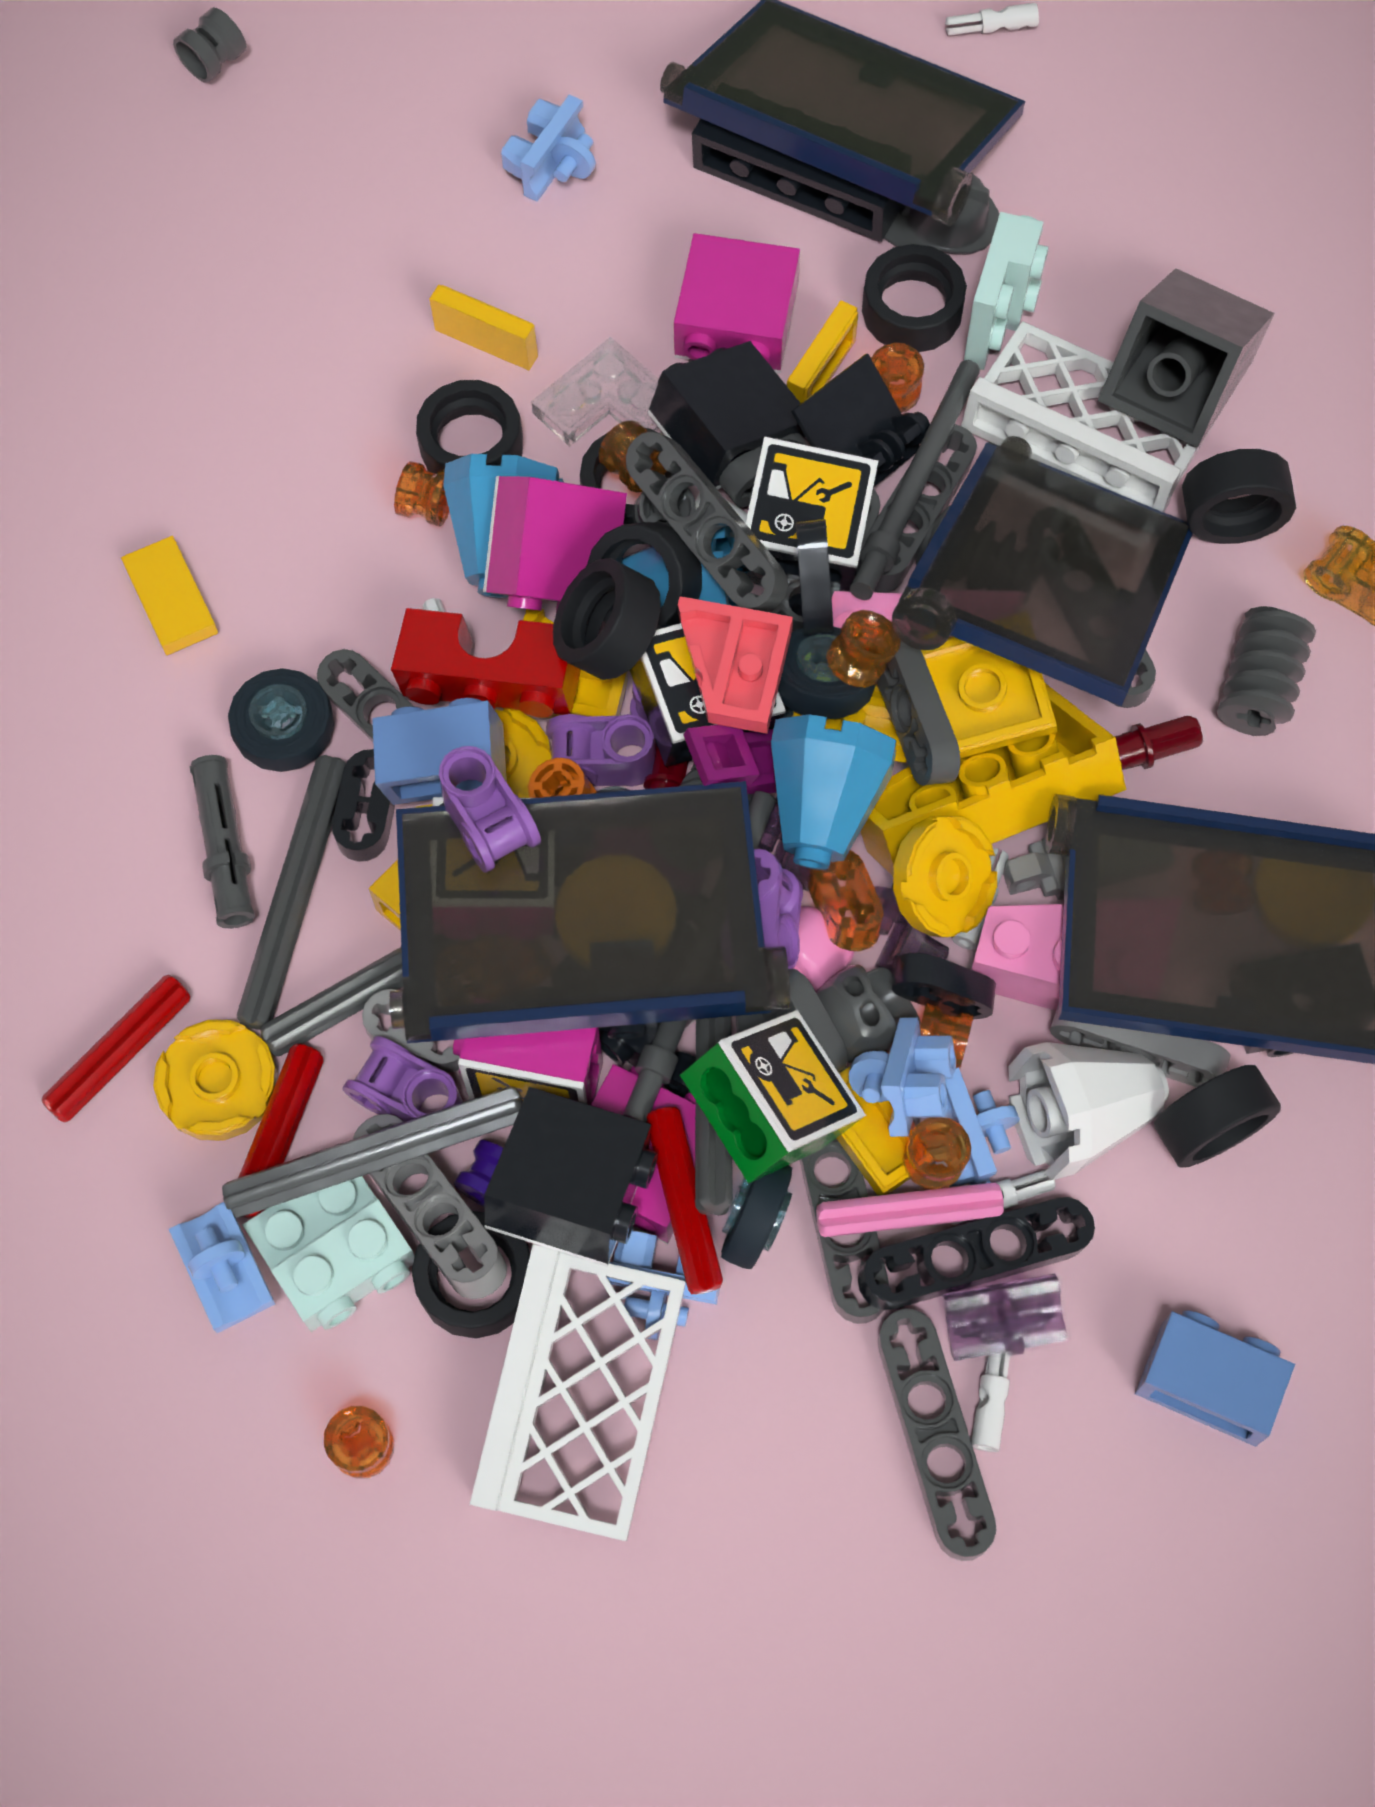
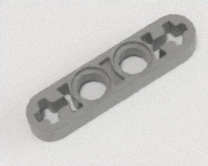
[353,1114,507,1299]

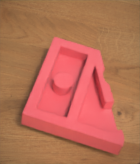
[678,596,793,734]

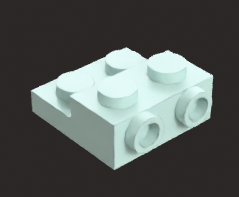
[964,212,1049,370]
[242,1176,415,1332]

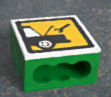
[680,1010,866,1184]

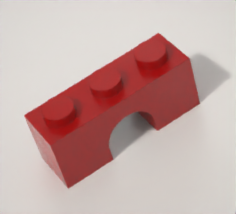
[391,608,581,718]

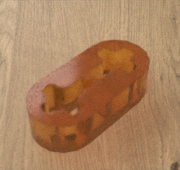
[808,850,884,951]

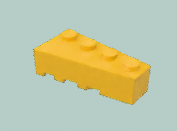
[861,683,1126,876]

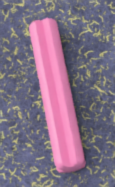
[816,1183,1004,1237]

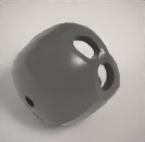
[816,965,921,1063]

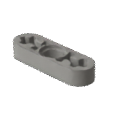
[1050,1003,1231,1087]

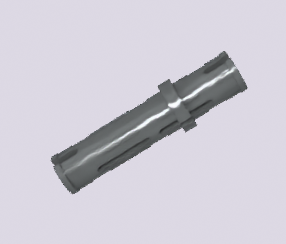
[190,755,255,929]

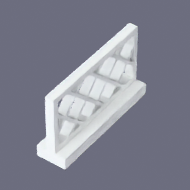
[961,321,1215,512]
[470,1244,686,1541]

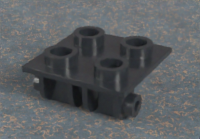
[791,353,930,487]

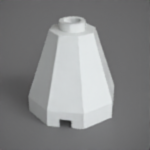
[1008,1042,1169,1180]

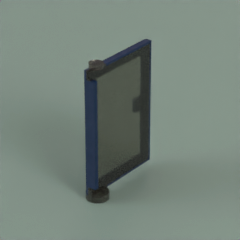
[660,0,1025,226]
[892,436,1193,707]
[389,781,790,1043]
[1045,794,1375,1064]

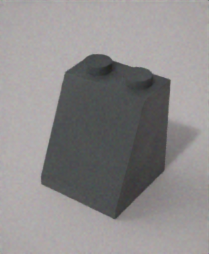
[1098,268,1275,448]

